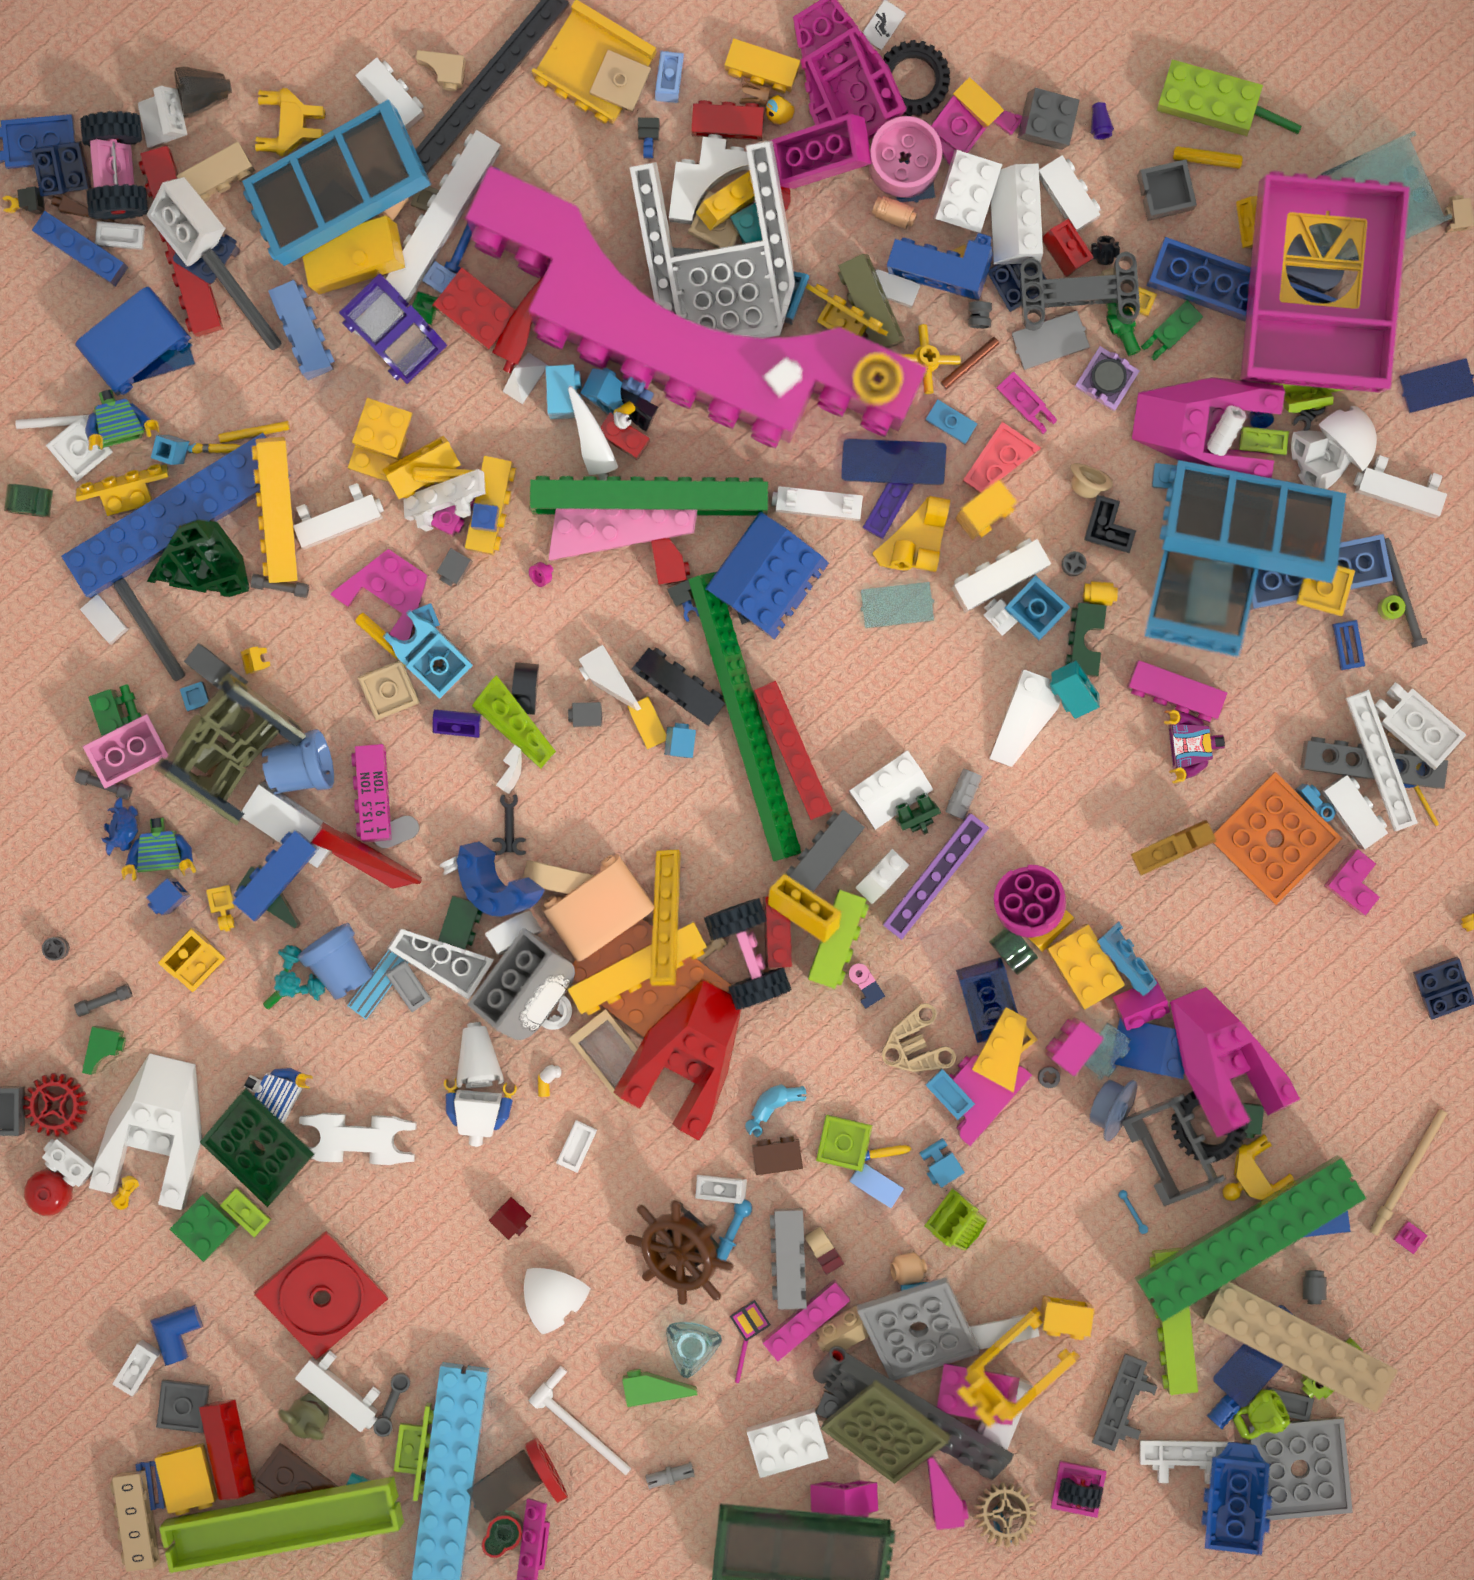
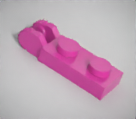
[996,371,1057,434]

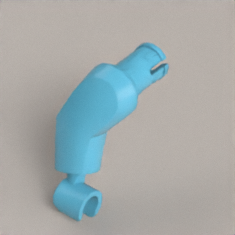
[745,1084,807,1137]

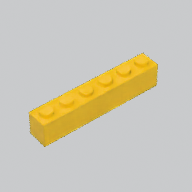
[252,437,298,583]
[568,922,707,1015]

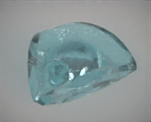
[666,1322,722,1378]

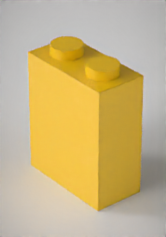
[154,1443,218,1515]

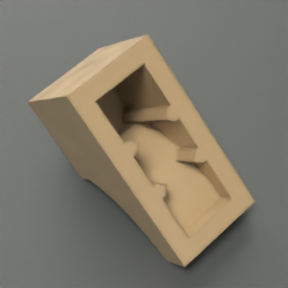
[416,50,466,91]

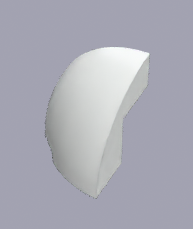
[1319,406,1377,471]
[1291,430,1350,489]
[524,1268,591,1334]

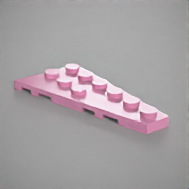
[548,509,697,561]

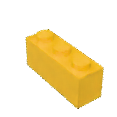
[724,38,800,93]
[696,171,756,231]
[382,435,461,499]
[768,874,841,943]

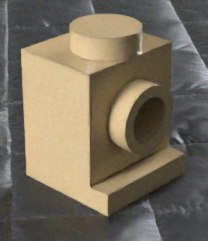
[1445,195,1474,233]

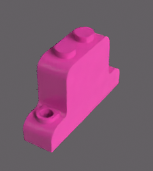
[949,1054,1032,1146]

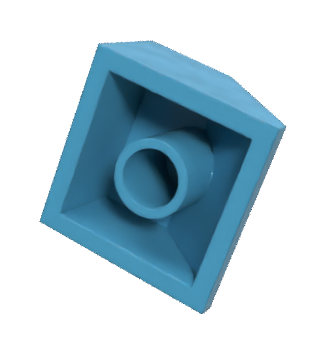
[1005,575,1070,640]

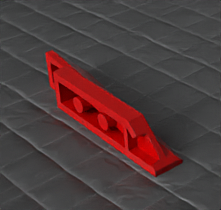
[311,822,422,889]

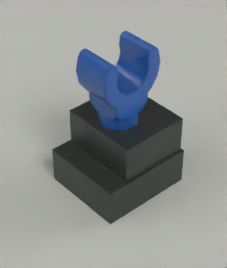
[638,117,660,158]
[667,580,699,622]

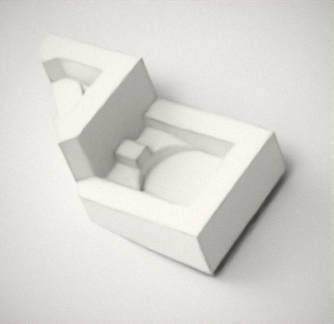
[496,745,522,794]

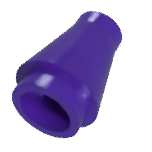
[1091,102,1114,140]

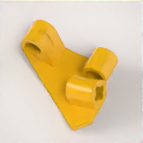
[872,496,950,572]

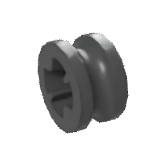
[1038,1066,1060,1088]

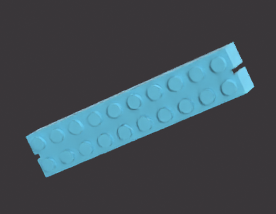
[412,1362,489,1580]

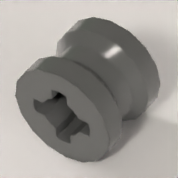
[1061,551,1087,576]

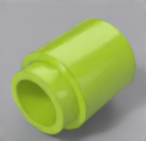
[1377,595,1405,620]

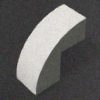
[485,911,543,955]

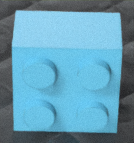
[546,365,582,419]

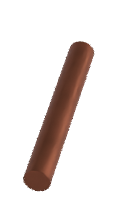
[940,337,1000,389]

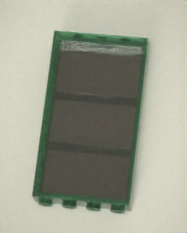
[712,1503,895,1580]

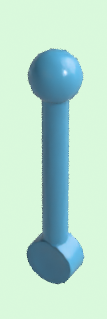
[1118,1190,1148,1234]

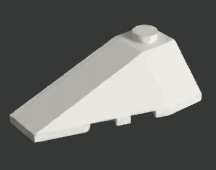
[989,670,1061,767]

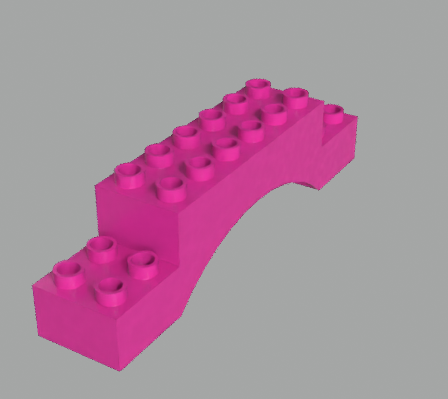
[466,166,927,449]

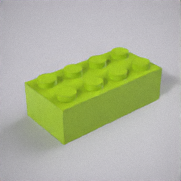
[1157,59,1263,136]
[807,889,869,989]

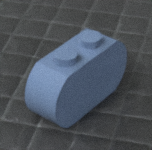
[1286,236,1344,293]

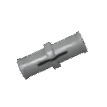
[646,1462,695,1490]

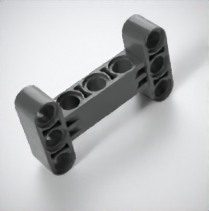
[1019,252,1140,331]

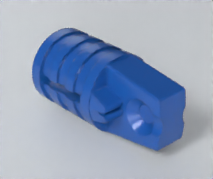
[1206,1387,1247,1430]

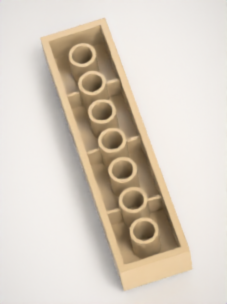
[1203,1282,1398,1413]

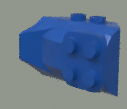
[1202,1442,1272,1555]

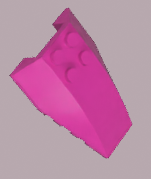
[793,0,907,140]

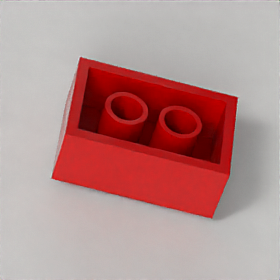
[432,268,515,350]

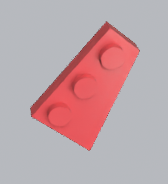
[963,422,1041,493]

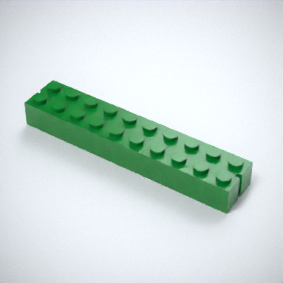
[530,476,768,516]
[1135,1155,1367,1322]

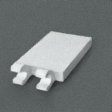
[1375,682,1466,770]

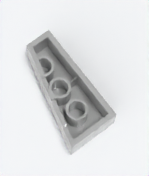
[770,1208,807,1310]

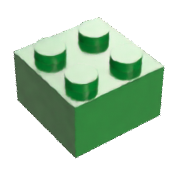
[169,1192,240,1262]

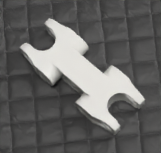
[299,1113,417,1165]

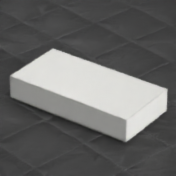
[95,221,145,250]
[556,1120,597,1173]

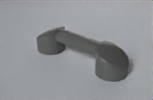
[373,1373,410,1437]

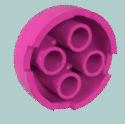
[994,865,1066,938]

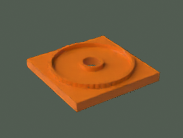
[1213,772,1342,905]

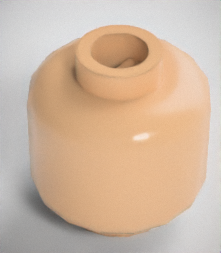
[890,1252,927,1285]

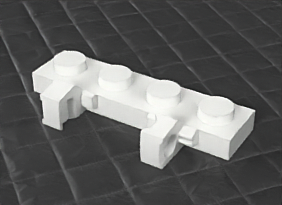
[403,469,485,531]
[1139,1440,1234,1484]

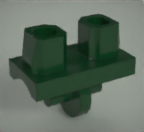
[895,793,941,835]

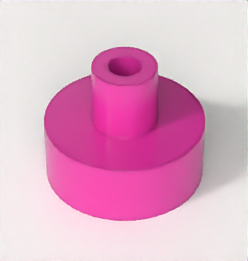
[529,562,554,587]

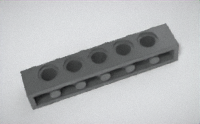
[1300,737,1448,789]

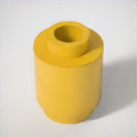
[1083,581,1118,606]

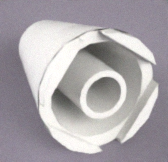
[456,1022,504,1089]

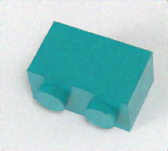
[1050,661,1100,719]

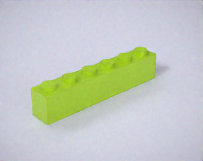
[1149,1248,1198,1395]

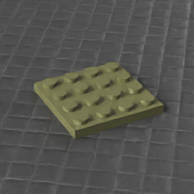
[821,1380,950,1484]

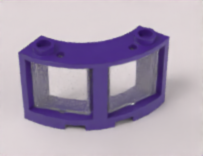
[339,273,448,384]

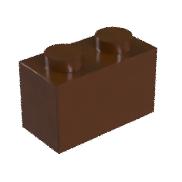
[752,1135,803,1175]

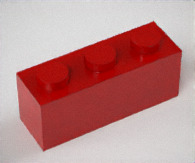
[691,100,764,140]
[763,896,792,968]

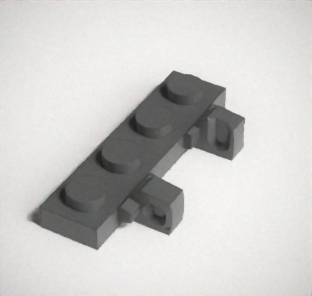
[1092,1353,1157,1452]

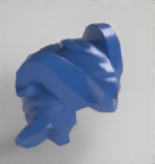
[102,797,138,856]

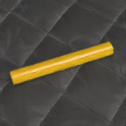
[218,421,290,443]

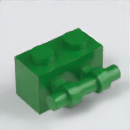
[88,684,142,736]

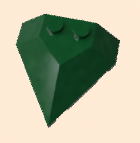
[147,520,249,597]

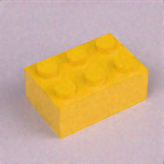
[1046,924,1125,1010]

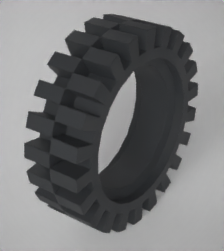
[883,40,950,117]
[1171,1091,1248,1162]

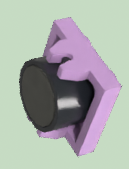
[1075,346,1140,411]

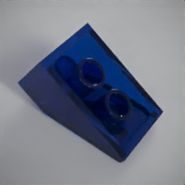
[956,957,1018,1043]

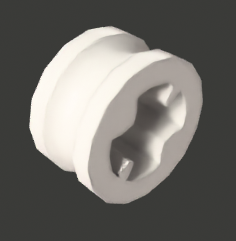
[439,856,458,875]

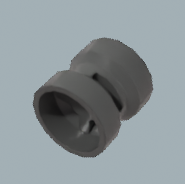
[968,301,992,328]
[42,936,70,961]

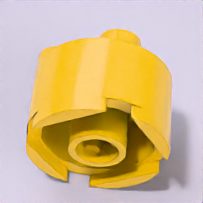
[853,353,902,406]

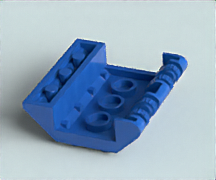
[705,512,829,640]

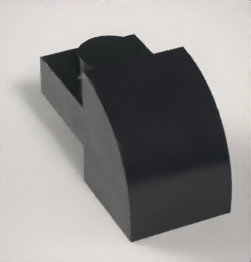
[512,662,539,715]

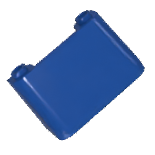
[75,287,191,396]

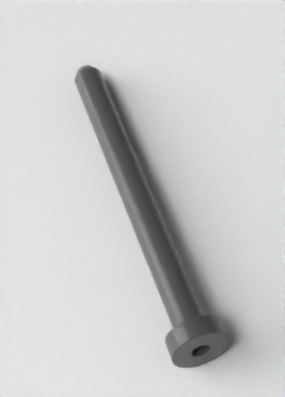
[1385,538,1428,648]

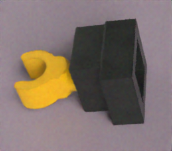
[2,186,45,214]

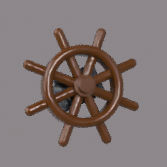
[625,1200,734,1305]

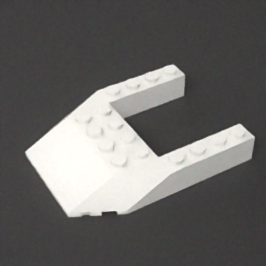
[630,141,795,338]

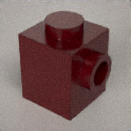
[488,1197,531,1240]

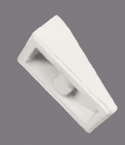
[876,269,921,308]
[80,594,129,645]
[695,1175,747,1204]

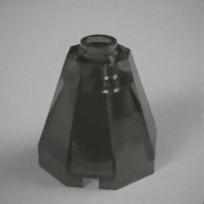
[174,66,232,119]

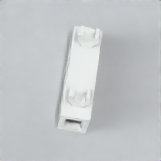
[1354,455,1447,518]
[293,483,384,550]
[772,486,863,521]
[295,1351,381,1432]

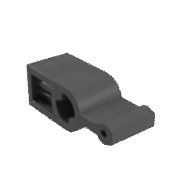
[184,643,248,689]

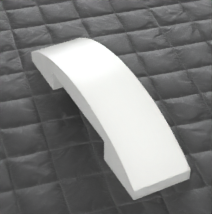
[970,1314,1040,1350]

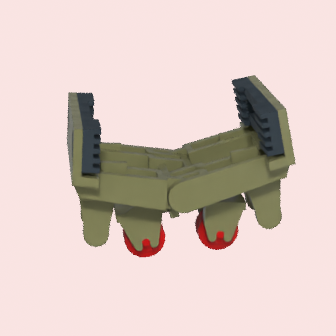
[154,673,306,825]

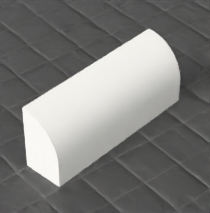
[242,781,332,868]

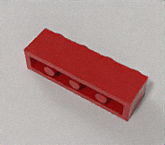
[199,1399,255,1500]

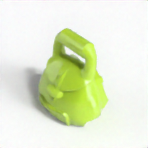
[1233,1389,1290,1440]

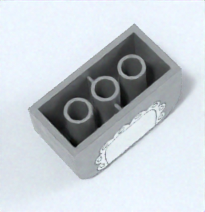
[467,928,575,1040]

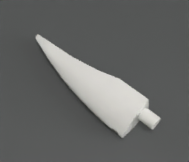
[568,386,618,480]

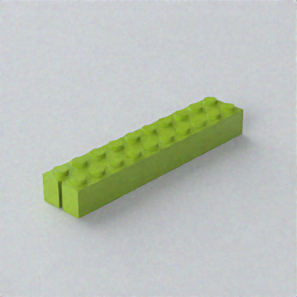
[159,1476,404,1573]

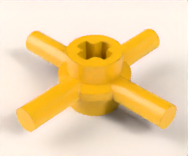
[899,324,961,394]

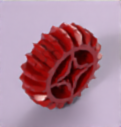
[23,1073,88,1137]

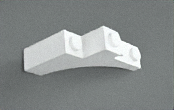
[669,134,750,225]

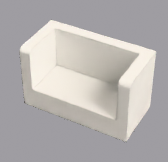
[112,1340,161,1397]

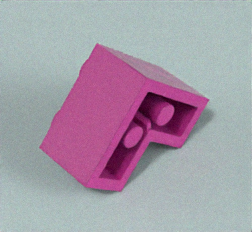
[1324,849,1380,916]
[810,1480,878,1522]

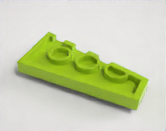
[472,675,556,769]

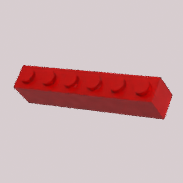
[754,681,832,820]

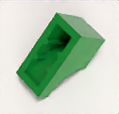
[82,1025,126,1075]

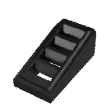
[621,388,659,432]

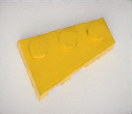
[972,1007,1027,1093]

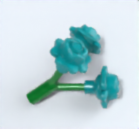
[263,945,325,1010]

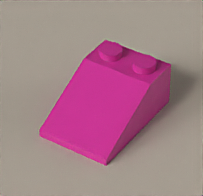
[927,1454,969,1530]

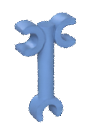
[621,377,654,402]

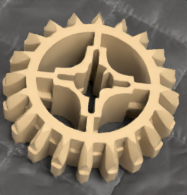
[973,1482,1037,1548]

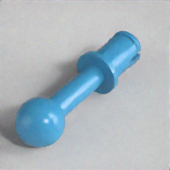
[716,1199,752,1260]

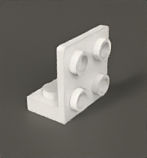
[138,86,187,148]

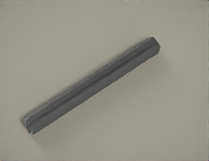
[202,250,282,350]
[113,578,185,681]

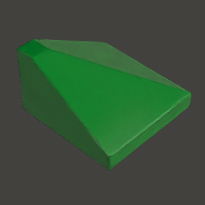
[412,291,437,325]

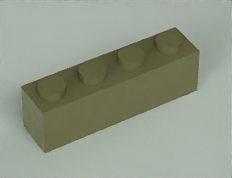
[838,253,905,349]

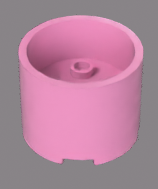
[869,116,942,198]

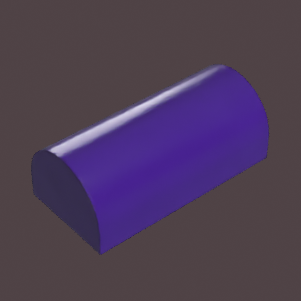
[433,709,482,738]

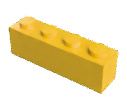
[465,456,516,556]

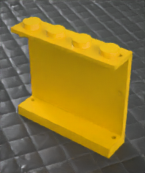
[532,0,657,125]

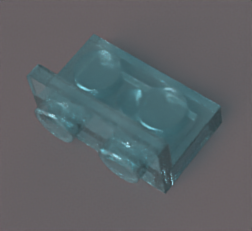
[1084,1023,1131,1080]

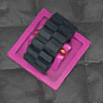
[1050,1460,1107,1518]

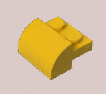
[158,927,226,993]

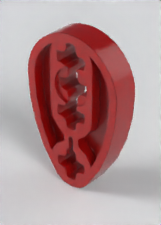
[525,1438,568,1503]

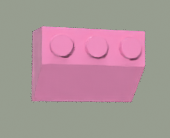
[83,714,169,788]

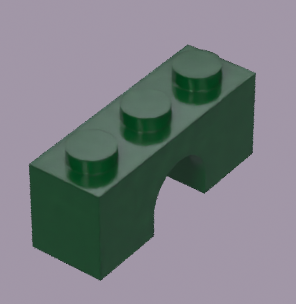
[1065,602,1107,677]

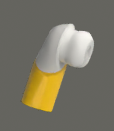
[613,401,635,429]
[538,1065,562,1097]

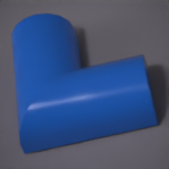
[150,1304,203,1366]

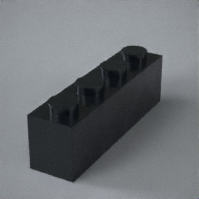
[632,647,725,727]

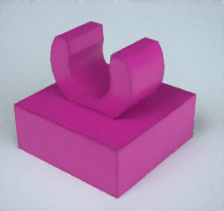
[1393,1221,1428,1254]

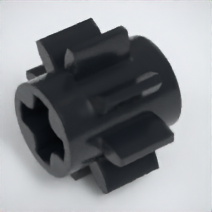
[1091,236,1120,265]

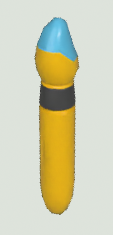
[187,443,241,454]

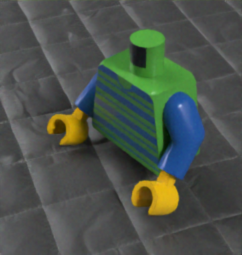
[85,390,160,450]
[121,818,196,881]

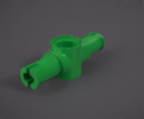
[1106,303,1141,356]

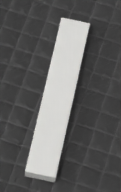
[1345,690,1418,831]

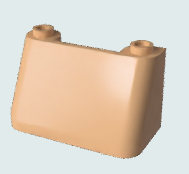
[541,854,654,961]

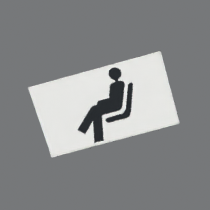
[863,0,906,50]

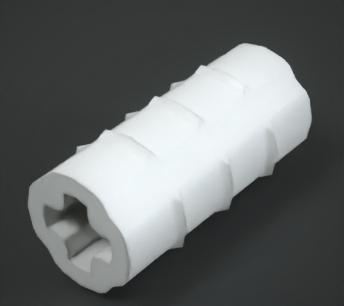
[1207,405,1247,456]

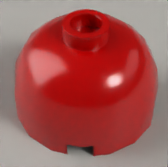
[24,1169,73,1216]

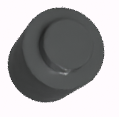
[1303,1270,1327,1305]

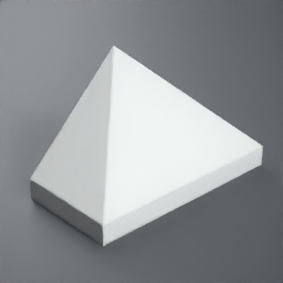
[503,352,548,405]

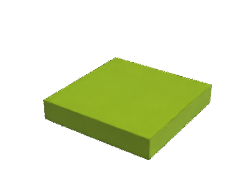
[816,1114,873,1172]

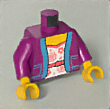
[1164,710,1225,783]

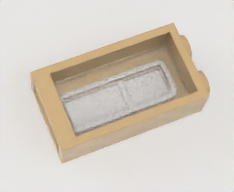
[568,1009,658,1105]

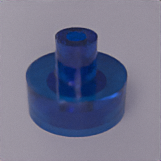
[1249,411,1274,429]

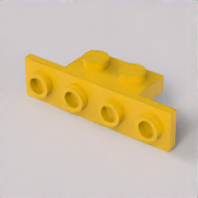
[806,283,888,337]
[76,464,168,516]

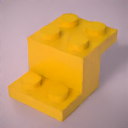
[348,398,413,482]

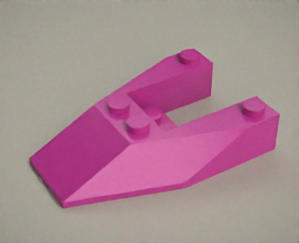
[1132,377,1285,479]
[1170,987,1300,1138]

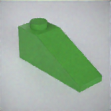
[622,1369,698,1407]

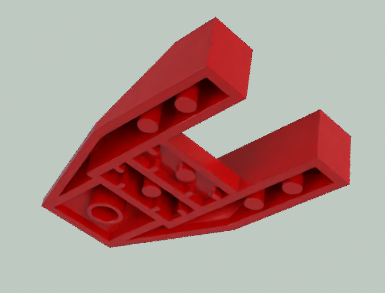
[613,980,741,1141]

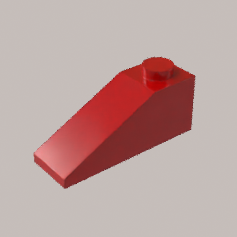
[651,538,690,586]

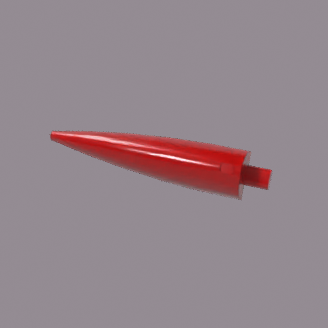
[492,273,546,373]

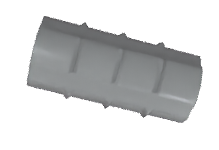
[945,768,982,820]

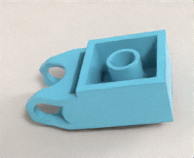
[383,609,473,699]

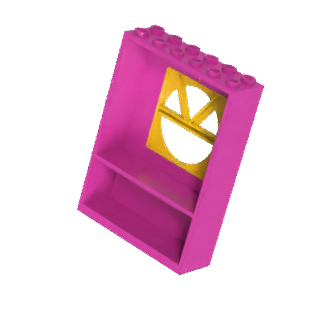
[1240,171,1410,393]

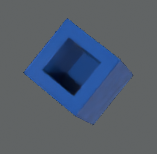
[471,503,500,532]

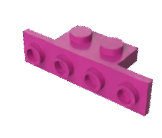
[517,1498,550,1580]

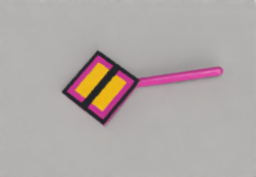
[730,1300,771,1383]

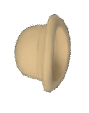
[1070,463,1113,498]

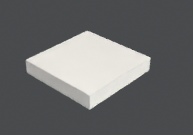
[46,415,113,482]

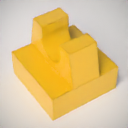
[241,646,271,675]

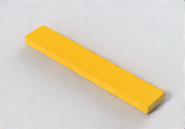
[650,850,681,986]

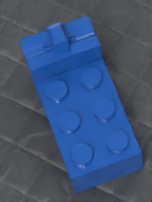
[887,233,993,301]

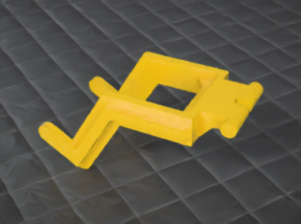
[957,1306,1080,1428]

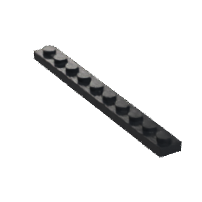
[401,0,570,175]

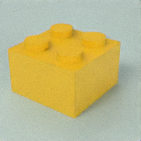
[1040,1296,1094,1340]

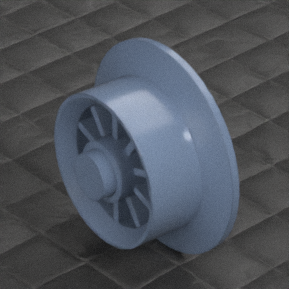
[1089,1080,1138,1141]

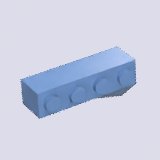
[268,280,335,380]

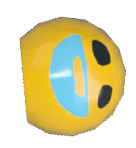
[765,95,795,125]

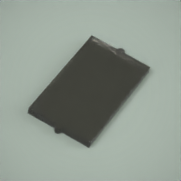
[466,1450,543,1523]

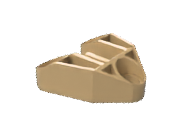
[881,1003,956,1072]

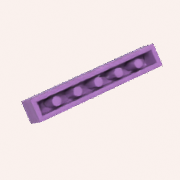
[882,813,989,940]

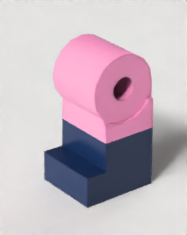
[849,963,885,1009]

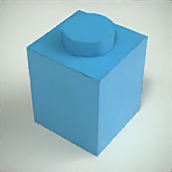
[151,434,189,465]
[664,723,696,758]

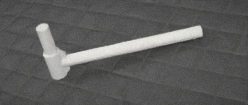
[528,1365,631,1475]

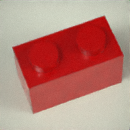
[600,413,650,461]

